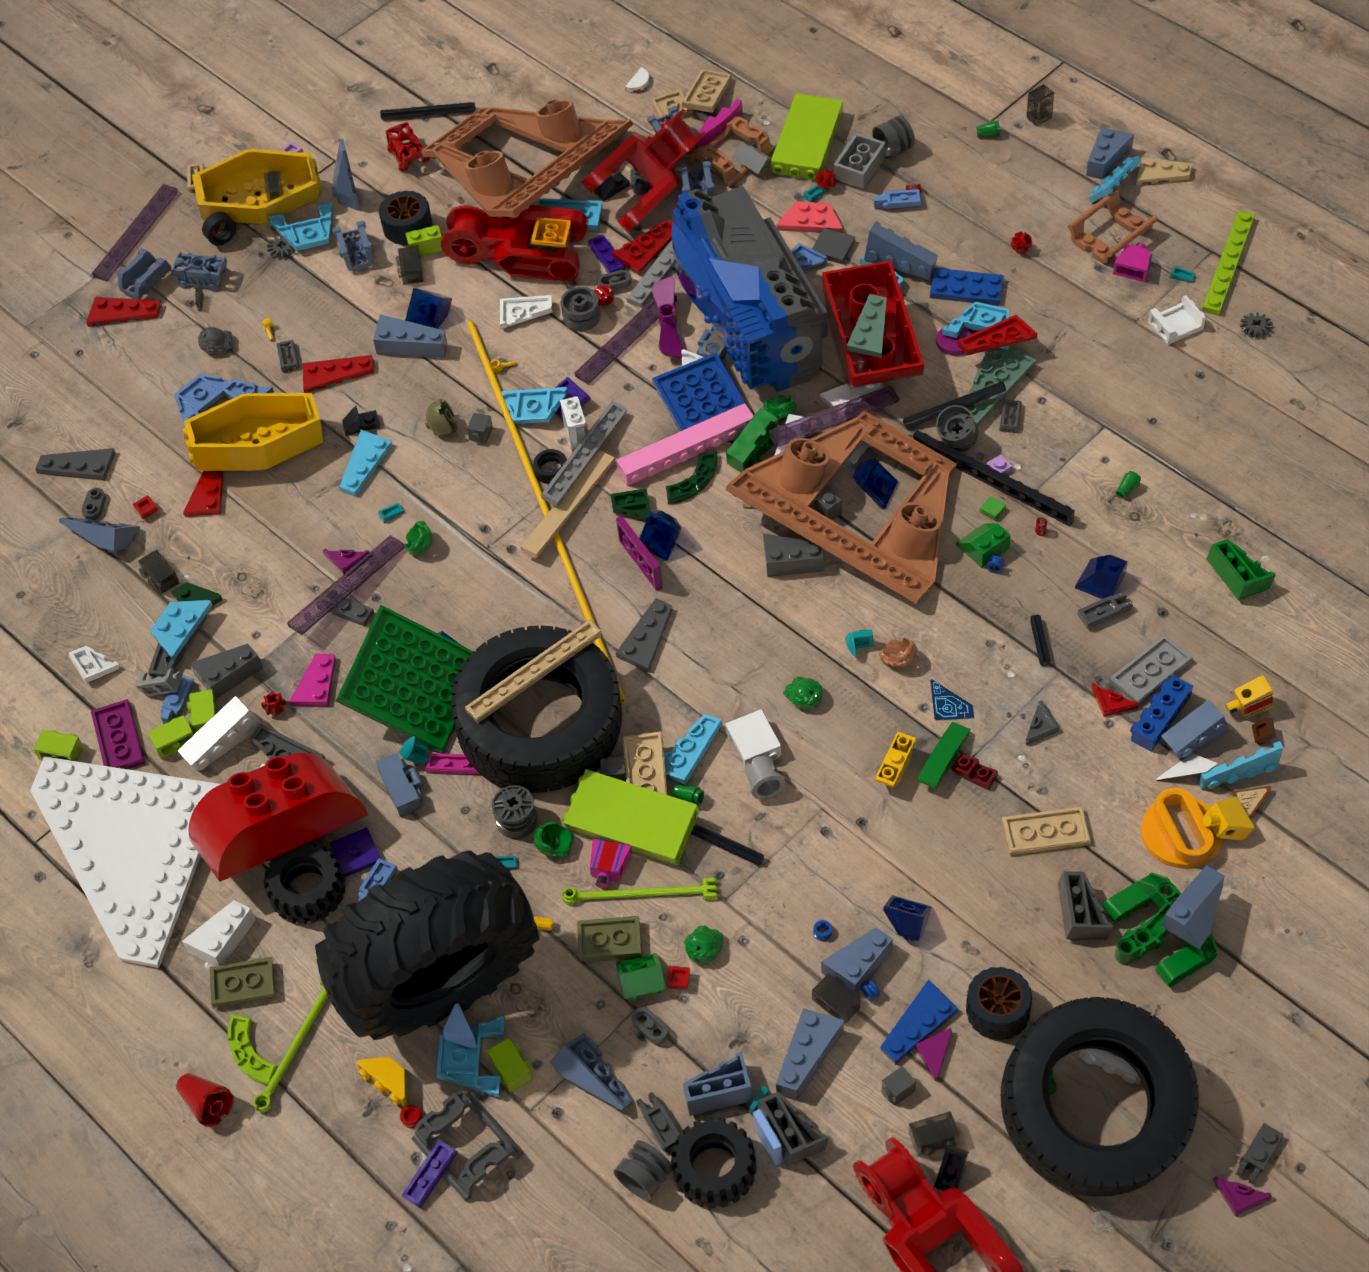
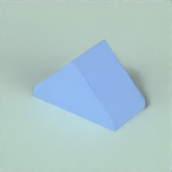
[443,1003,477,1049]

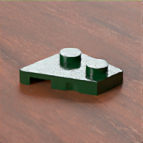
[610,488,652,522]
[171,582,222,606]

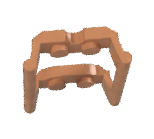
[688,116,774,187]
[1068,189,1158,263]

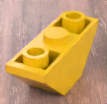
[875,731,916,788]
[356,1056,408,1108]

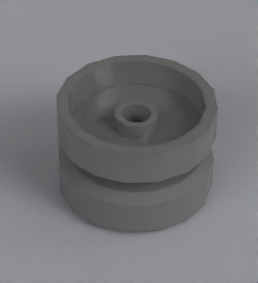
[560,287,601,331]

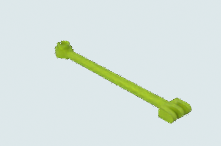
[562,878,718,906]
[253,979,328,1113]

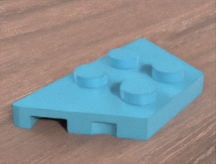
[502,387,569,424]
[150,600,212,660]

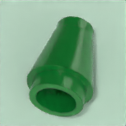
[976,120,1001,137]
[1116,471,1141,499]
[673,785,704,806]

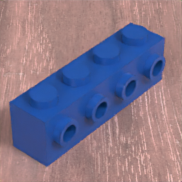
[1130,675,1193,752]

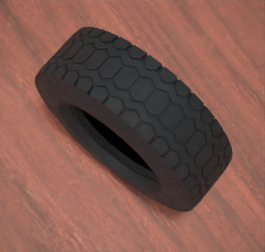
[451,625,622,793]
[1000,997,1199,1196]

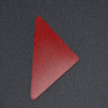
[1091,683,1139,717]

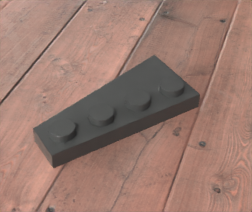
[35,448,115,480]
[616,598,672,673]
[148,616,207,677]
[250,724,326,759]

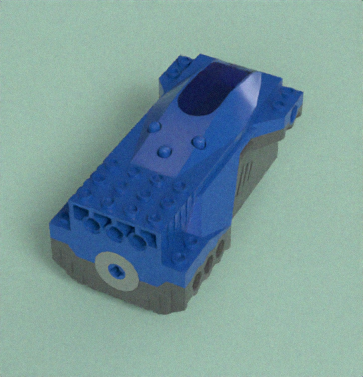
[672,186,828,392]

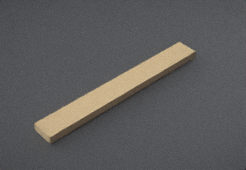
[521,450,615,558]
[465,619,602,723]

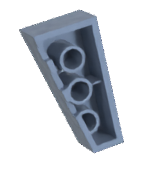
[864,221,938,280]
[373,314,448,358]
[776,1008,844,1101]

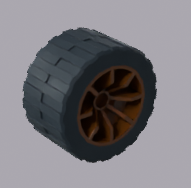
[379,190,433,246]
[966,967,1032,1040]

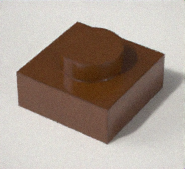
[1252,717,1276,745]

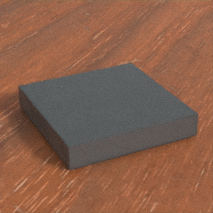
[812,228,855,264]

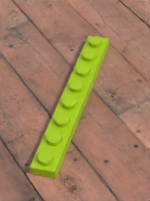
[1202,210,1255,316]

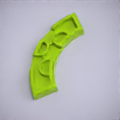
[228,1014,278,1086]

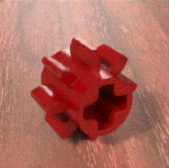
[815,169,837,190]
[1011,231,1032,254]
[594,284,614,307]
[261,692,287,716]

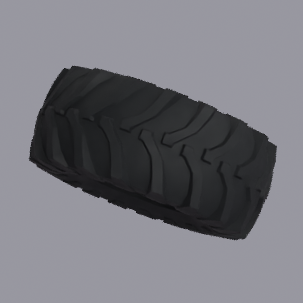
[315,850,540,1040]

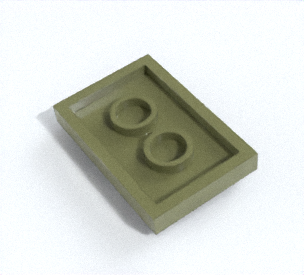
[577,916,642,962]
[210,957,275,1008]

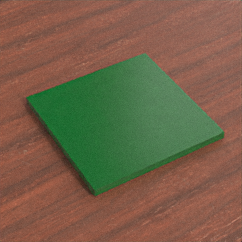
[336,605,473,753]

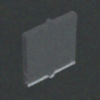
[372,239,406,266]

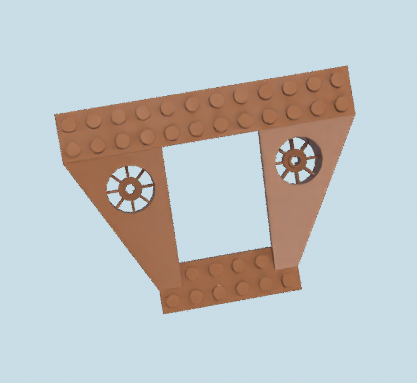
[421,99,633,218]
[726,411,957,604]

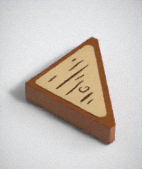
[1233,786,1271,819]

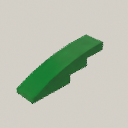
[917,722,970,788]

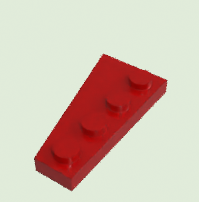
[611,220,673,274]
[86,297,162,327]
[958,315,1037,355]
[303,355,374,393]

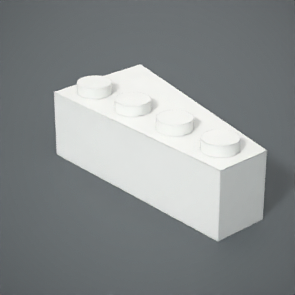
[178,696,264,772]

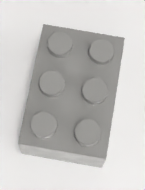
[833,133,886,189]

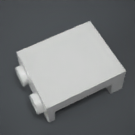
[1148,295,1206,345]
[560,397,586,453]
[725,709,781,768]

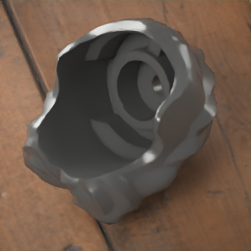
[198,327,233,355]

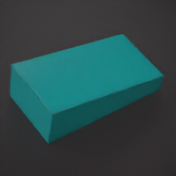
[803,185,826,202]
[1170,266,1195,283]
[378,503,404,523]
[495,856,516,870]
[748,1085,770,1114]

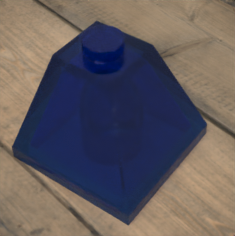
[405,288,452,329]
[853,458,898,509]
[639,510,682,561]
[1075,555,1128,599]
[883,895,932,942]

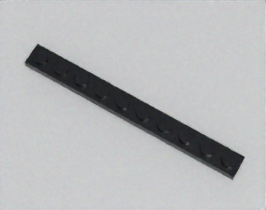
[913,430,1075,527]

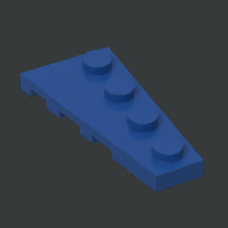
[881,979,958,1064]

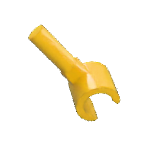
[262,317,274,341]
[490,360,516,373]

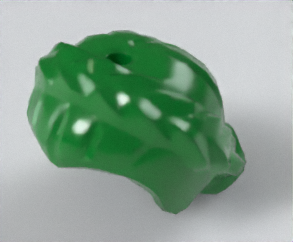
[763,395,797,421]
[404,521,433,555]
[783,676,823,709]
[534,822,574,857]
[684,925,723,964]

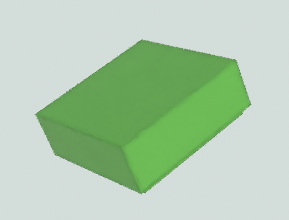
[980,496,1006,520]

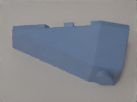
[331,139,360,211]
[1162,865,1225,949]
[550,1033,633,1110]

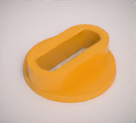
[1140,788,1223,869]

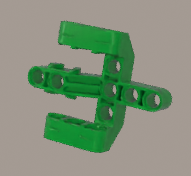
[1102,872,1223,987]

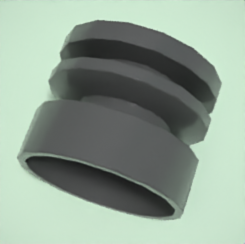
[872,115,915,159]
[936,405,979,452]
[492,785,538,839]
[613,1140,673,1200]

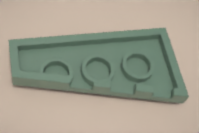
[847,294,887,358]

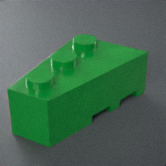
[726,407,778,473]
[1206,539,1276,600]

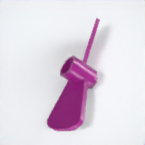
[652,277,683,358]

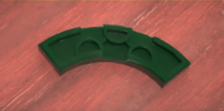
[666,452,717,504]

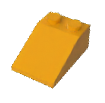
[531,217,571,247]

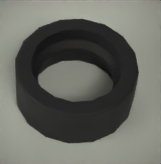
[202,212,236,246]
[533,449,567,484]

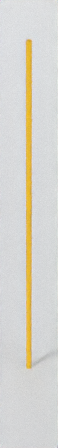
[467,321,626,704]

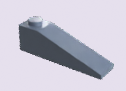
[59,517,140,553]

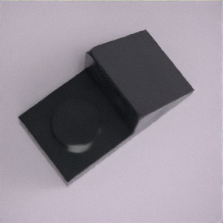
[594,172,630,201]
[342,406,380,436]
[934,1144,969,1191]

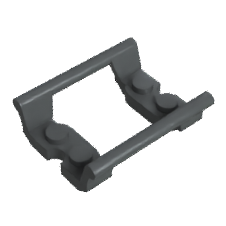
[412,1090,523,1201]

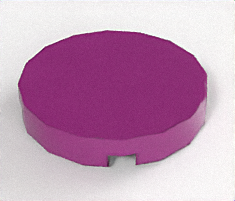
[936,325,971,355]

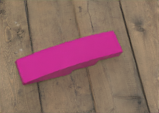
[695,99,743,149]

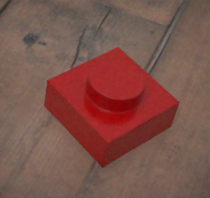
[132,495,158,520]
[666,966,690,990]

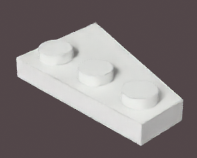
[500,295,552,329]
[819,383,883,418]

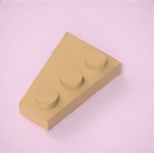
[1136,157,1192,185]

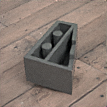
[763,534,824,577]
[190,644,263,699]
[1058,871,1113,939]
[756,1092,829,1167]

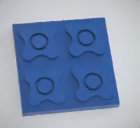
[652,353,747,432]

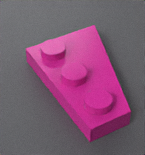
[289,654,336,706]

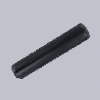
[1030,614,1050,666]

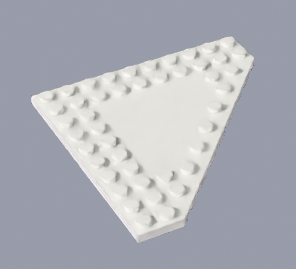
[30,757,221,968]

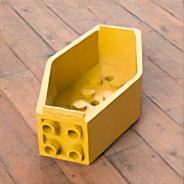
[192,149,322,224]
[182,393,323,471]

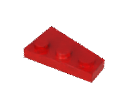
[183,471,224,517]

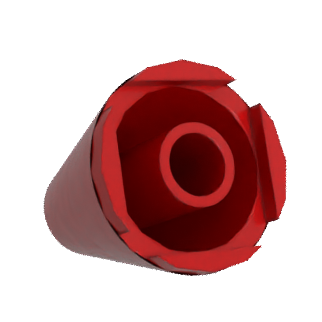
[176,1073,234,1127]

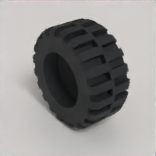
[264,843,346,924]
[671,1117,756,1209]

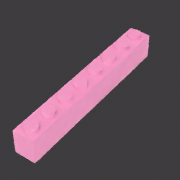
[616,403,754,486]

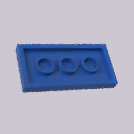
[930,268,1004,305]

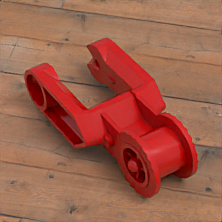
[581,108,706,233]
[441,205,589,281]
[853,1137,1024,1272]

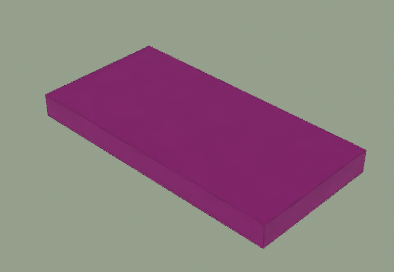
[616,516,663,591]
[91,699,145,769]

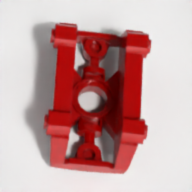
[385,122,430,172]

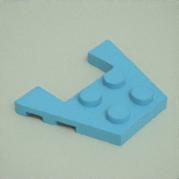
[268,202,333,251]
[942,302,1009,350]
[436,1016,505,1097]

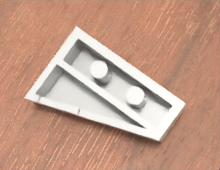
[182,900,256,966]

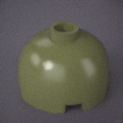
[424,399,457,435]

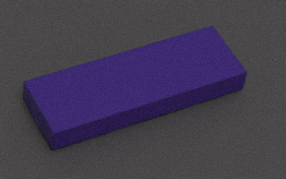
[588,235,625,273]
[401,1139,458,1208]

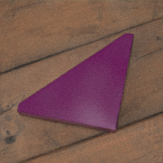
[323,549,371,574]
[915,1028,952,1081]
[1213,1176,1272,1216]

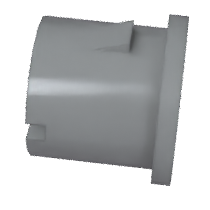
[745,755,786,800]

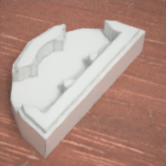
[625,67,649,92]

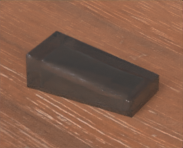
[195,288,204,311]

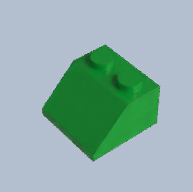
[956,523,1011,568]
[616,953,666,1000]

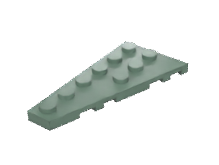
[965,346,1036,427]

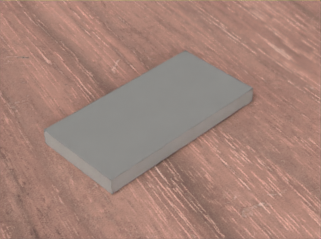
[1109,634,1193,705]

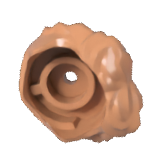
[879,637,918,668]

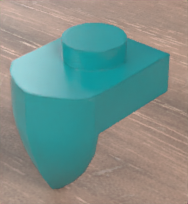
[845,629,873,657]
[399,736,429,765]

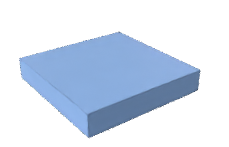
[753,1109,782,1166]

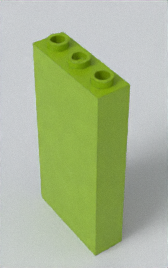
[771,93,843,180]
[563,769,700,866]

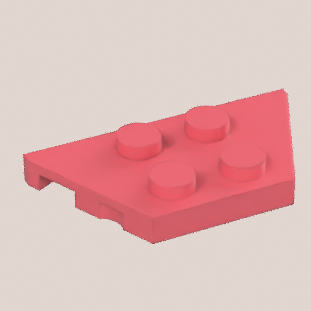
[777,202,842,233]

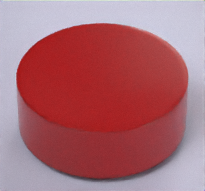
[400,1105,422,1128]

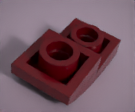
[951,753,998,790]

